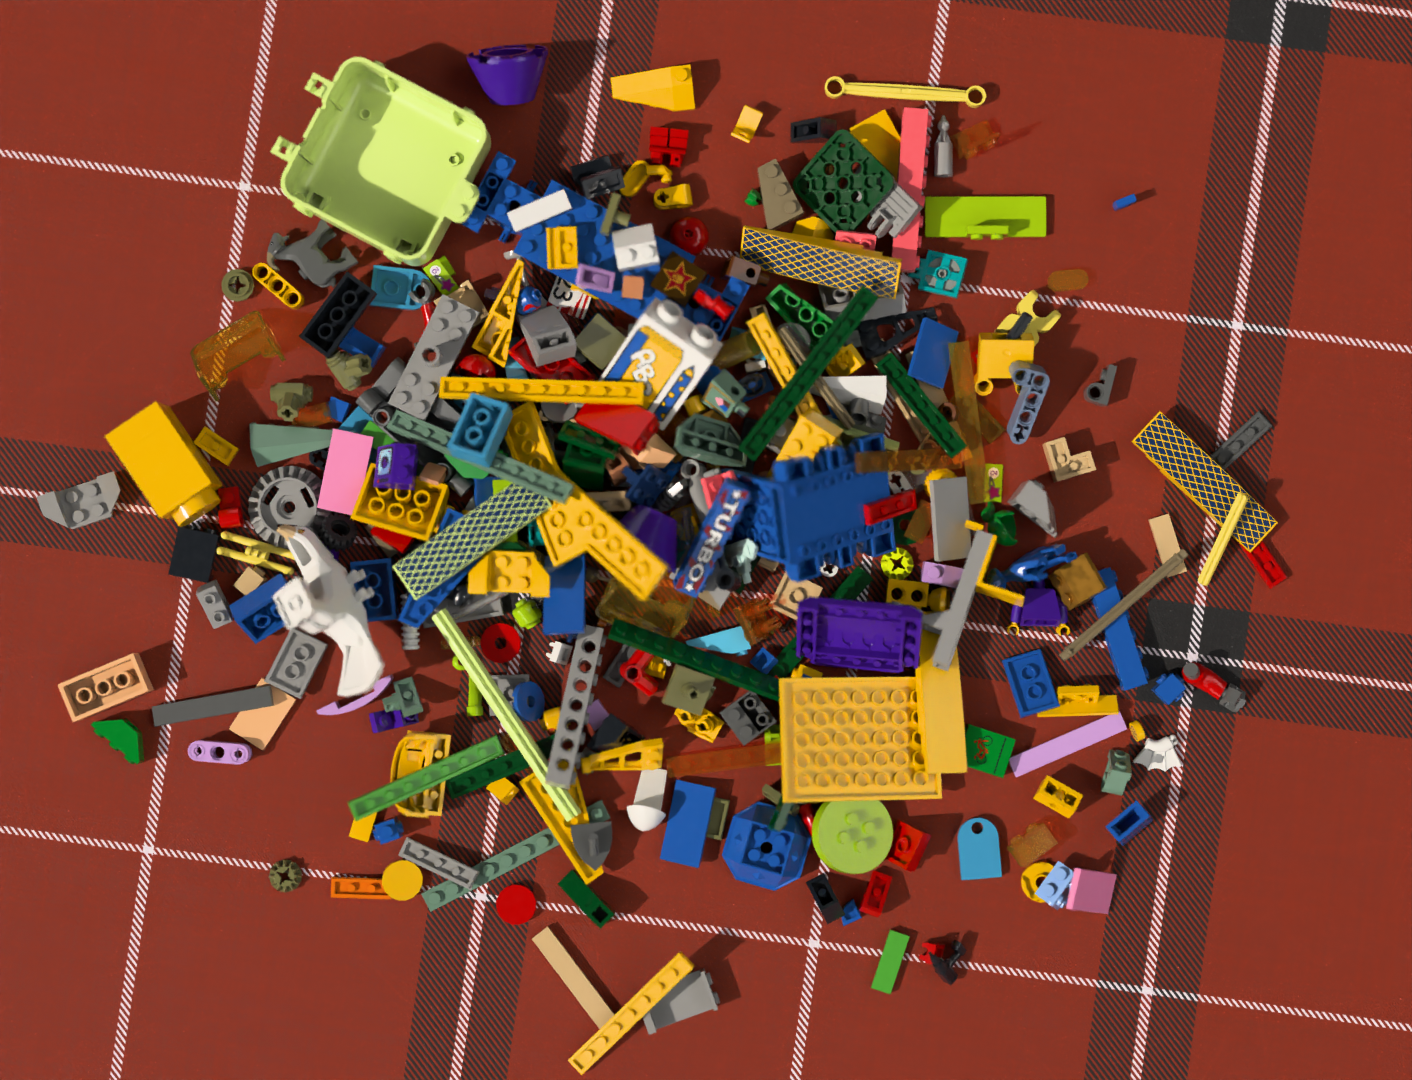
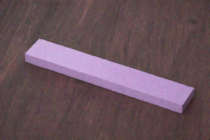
[1009,711,1127,777]

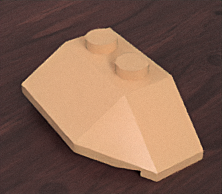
[619,434,677,469]

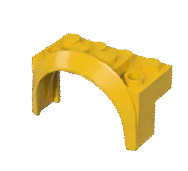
[390,730,451,818]

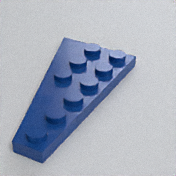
[398,508,485,628]

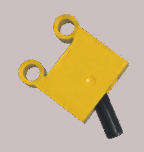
[973,312,1034,396]

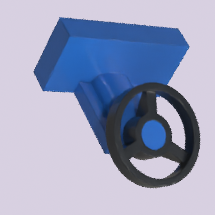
[738,371,774,403]

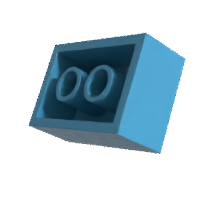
[447,392,513,468]

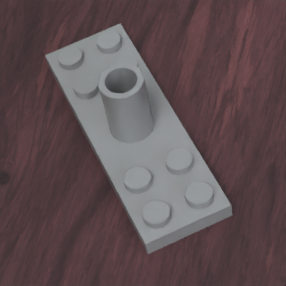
[388,294,480,421]

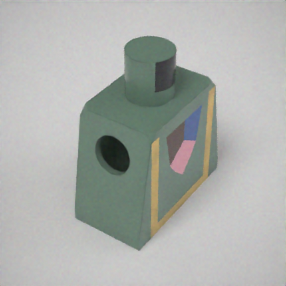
[700,369,750,418]

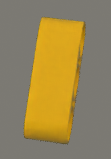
[252,263,304,309]

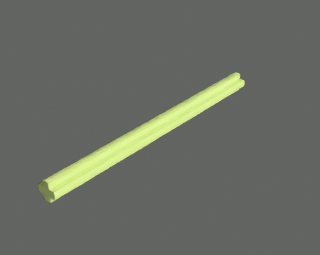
[431,608,581,821]

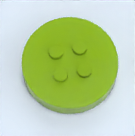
[812,800,893,874]

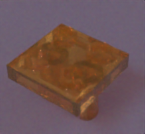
[733,597,782,646]

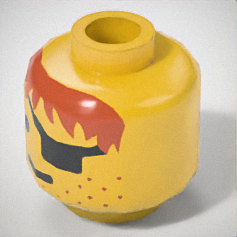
[540,706,571,735]

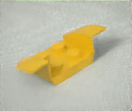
[468,550,550,597]

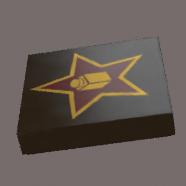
[650,251,707,308]

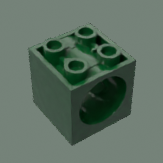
[563,443,607,492]

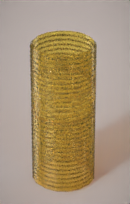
[709,330,761,370]

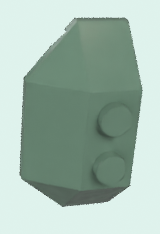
[675,413,747,467]

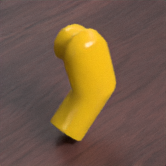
[645,164,672,183]

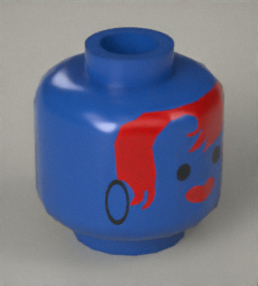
[516,285,542,315]

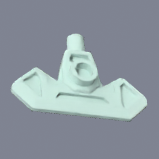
[723,538,758,584]

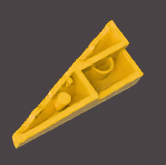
[472,259,524,367]

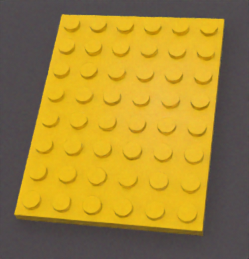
[779,677,942,803]

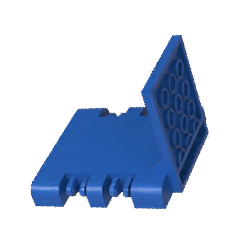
[721,432,896,583]

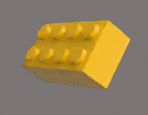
[766,408,844,477]

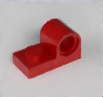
[218,486,245,529]
[859,870,892,918]

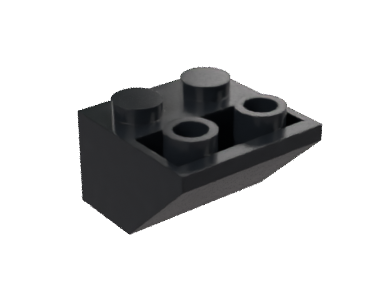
[587,713,646,755]

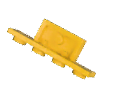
[1037,684,1119,717]

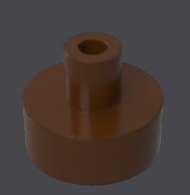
[938,402,959,422]
[591,608,612,628]

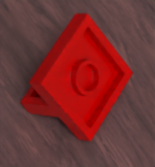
[885,820,932,872]

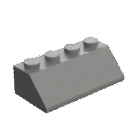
[818,278,906,321]

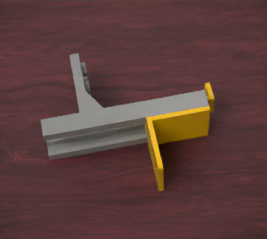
[886,520,1024,672]

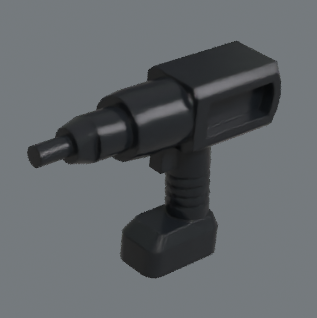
[928,940,967,985]

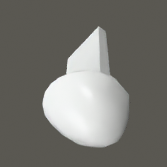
[627,768,667,831]

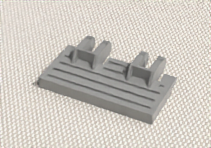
[843,165,923,238]

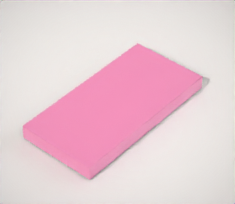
[317,428,374,515]

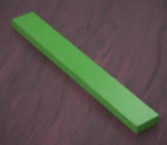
[347,735,504,821]

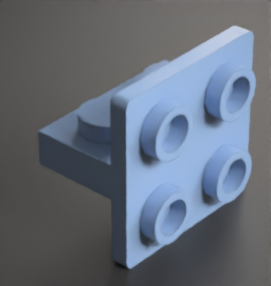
[1035,861,1074,910]

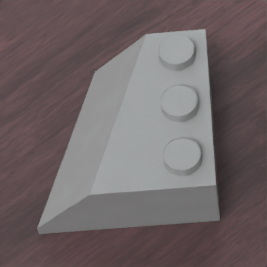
[1007,480,1058,538]

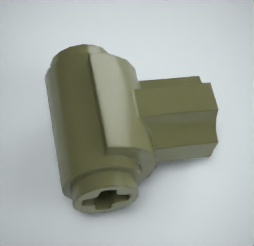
[325,349,372,391]
[270,383,313,421]

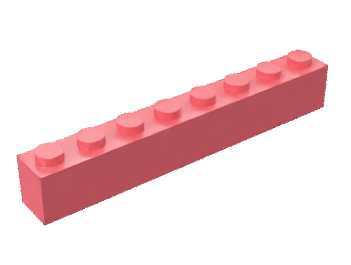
[891,107,932,273]

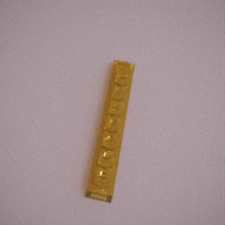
[948,341,990,504]

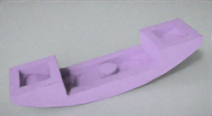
[317,674,394,715]

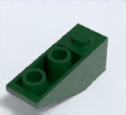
[558,869,616,929]

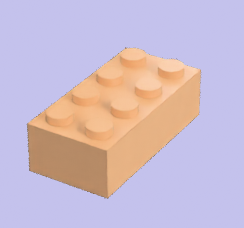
[58,653,154,722]

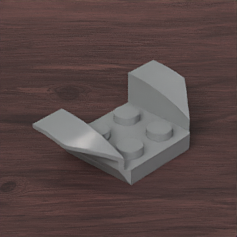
[37,471,121,530]

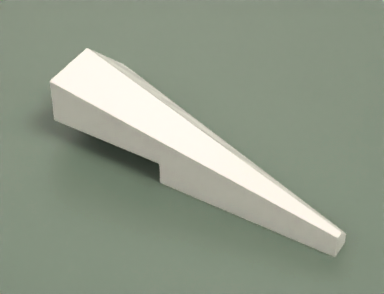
[809,375,887,415]

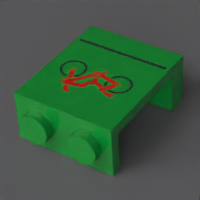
[964,723,1016,778]

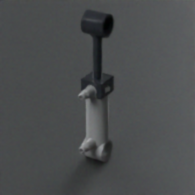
[681,459,741,592]

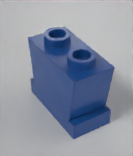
[1106,800,1153,846]

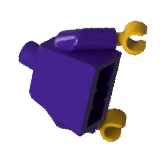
[1007,579,1070,636]

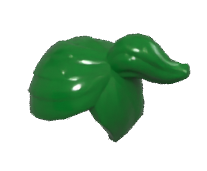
[981,501,1018,546]

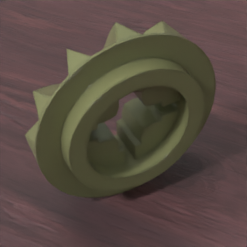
[222,269,254,302]
[269,860,302,893]

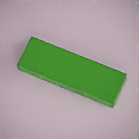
[871,929,910,994]

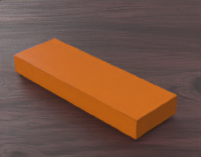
[331,876,392,899]

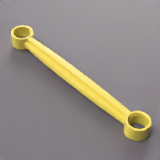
[825,76,986,108]

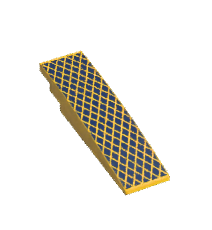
[740,225,902,299]
[1131,411,1278,552]

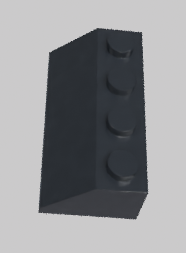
[299,272,378,359]

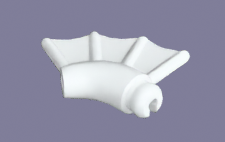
[1133,734,1182,772]

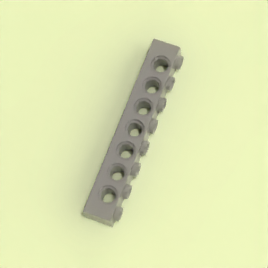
[545,625,607,790]

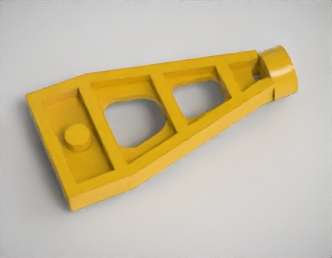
[580,738,663,774]

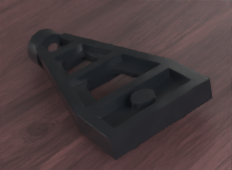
[855,306,938,361]

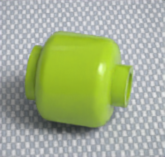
[512,598,542,629]

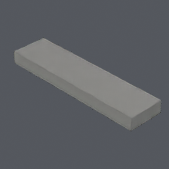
[398,837,480,890]

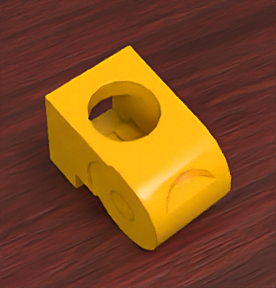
[683,394,708,417]

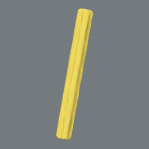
[1198,493,1248,586]

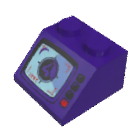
[374,443,419,490]

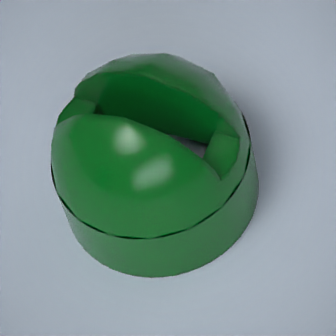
[744,188,761,206]

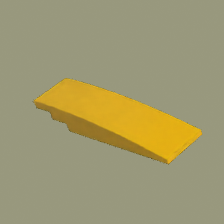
[915,611,967,774]

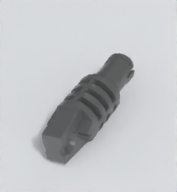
[650,479,689,513]

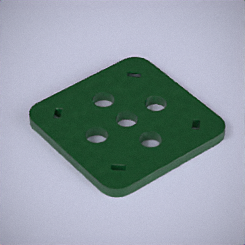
[793,129,895,233]

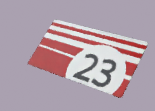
[546,276,591,319]

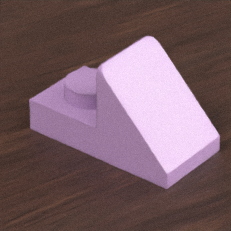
[576,264,615,293]

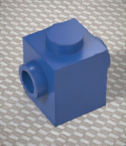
[1151,673,1186,705]
[373,817,404,844]

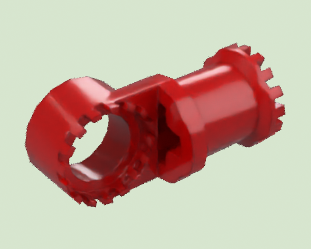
[692,289,735,321]

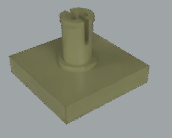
[662,664,715,716]

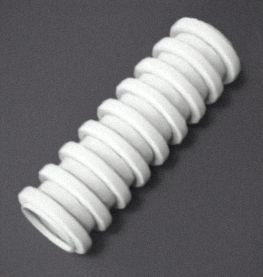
[400,594,420,650]

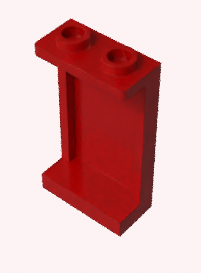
[574,403,660,456]

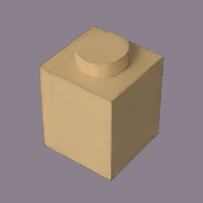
[233,566,268,595]

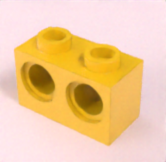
[885,579,929,610]

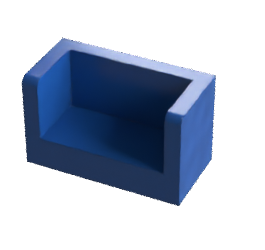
[339,327,386,368]

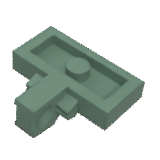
[382,677,423,717]

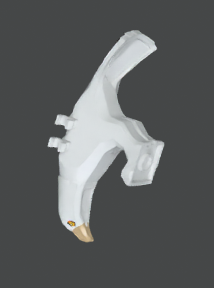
[273,524,384,697]

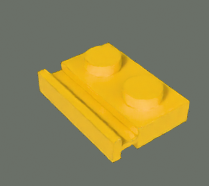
[546,227,578,270]

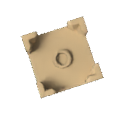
[434,280,489,329]
[768,572,823,621]

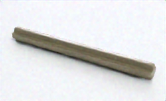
[777,327,855,430]

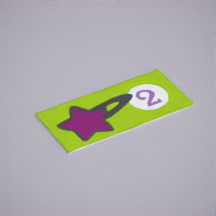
[423,259,459,296]
[983,464,1003,503]

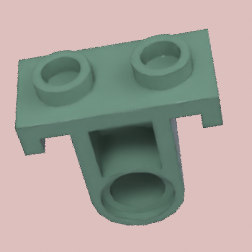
[1101,750,1132,796]

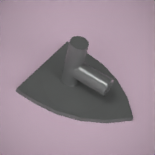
[571,821,612,871]

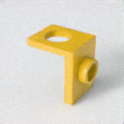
[731,105,763,143]
[486,777,519,805]

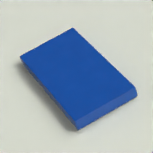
[543,554,586,635]
[660,779,717,868]

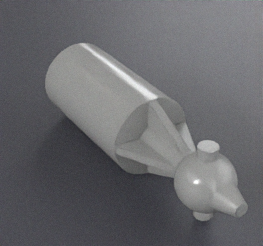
[934,115,953,177]

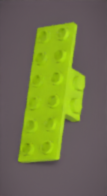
[925,196,1046,240]

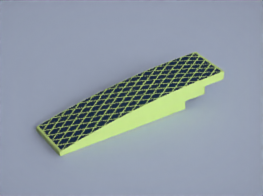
[393,483,552,600]

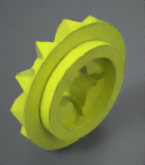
[881,548,914,580]

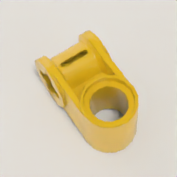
[653,184,693,210]

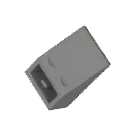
[516,305,577,367]

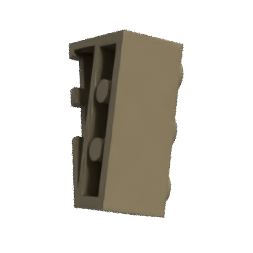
[757,159,804,230]

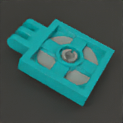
[908,250,968,299]

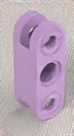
[188,740,252,764]

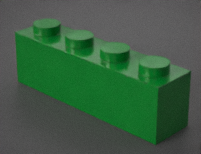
[766,283,834,350]

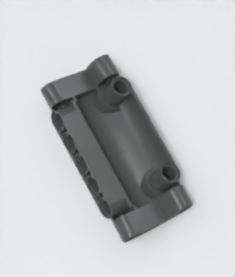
[356,357,504,497]

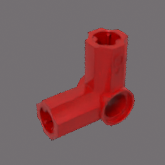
[620,649,660,697]

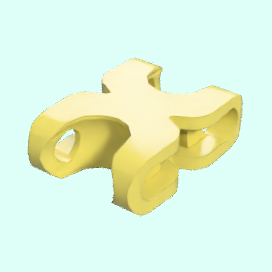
[994,290,1061,346]

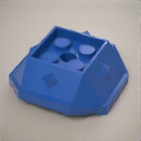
[722,801,811,891]

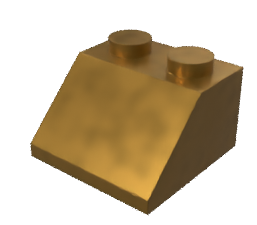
[1048,552,1107,611]

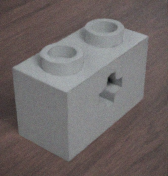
[196,579,233,629]

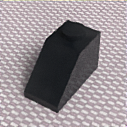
[791,117,837,143]
[806,873,846,924]

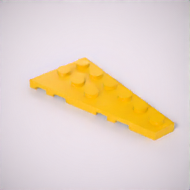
[519,749,603,884]

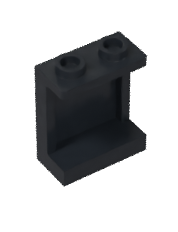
[570,155,625,200]
[168,525,221,583]

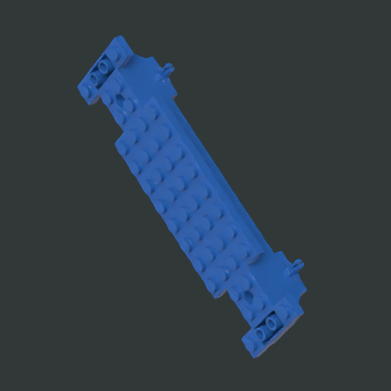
[460,151,750,342]

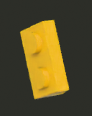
[825,343,865,376]

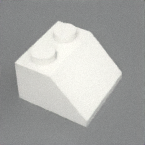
[612,224,660,272]

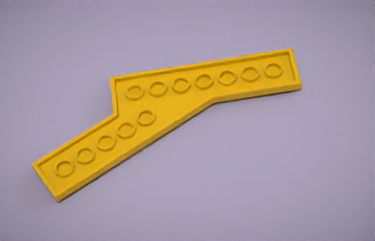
[505,401,669,600]

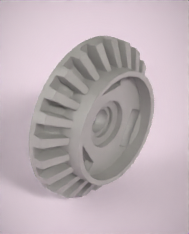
[248,466,332,549]

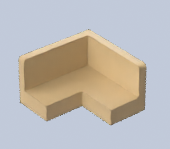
[1042,437,1096,483]

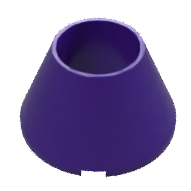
[467,45,548,105]
[618,504,677,574]

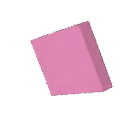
[1066,868,1117,914]

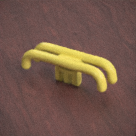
[216,531,295,575]

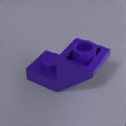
[369,710,419,734]

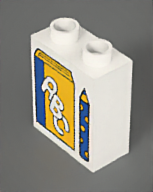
[598,297,723,430]

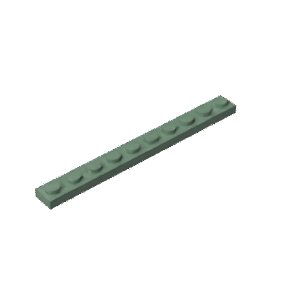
[387,409,575,505]
[421,800,611,912]

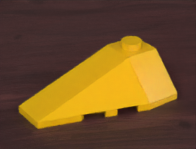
[611,65,695,112]

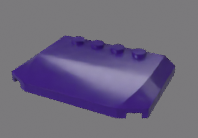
[796,597,922,673]

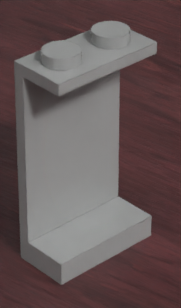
[635,968,720,1035]

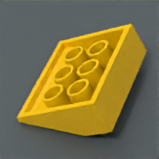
[350,463,450,541]

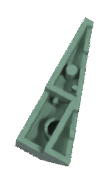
[249,422,356,467]

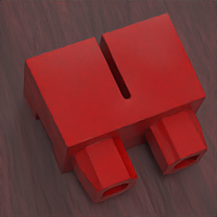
[649,126,689,167]

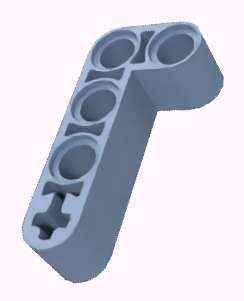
[1007,360,1050,444]

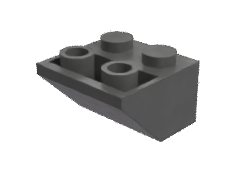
[720,691,777,745]

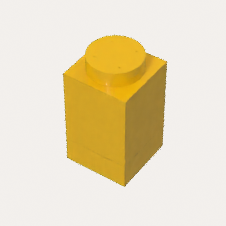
[105,402,223,527]

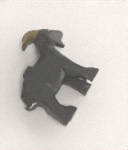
[267,219,359,288]

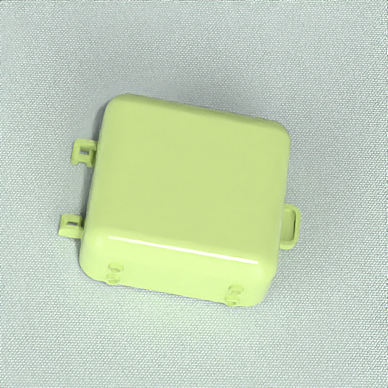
[271,57,491,266]

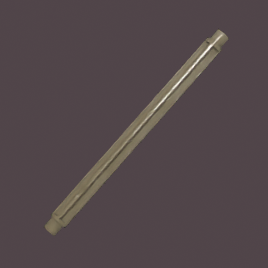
[1059,549,1188,661]

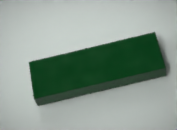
[558,420,622,460]

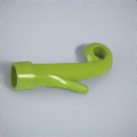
[452,655,483,716]

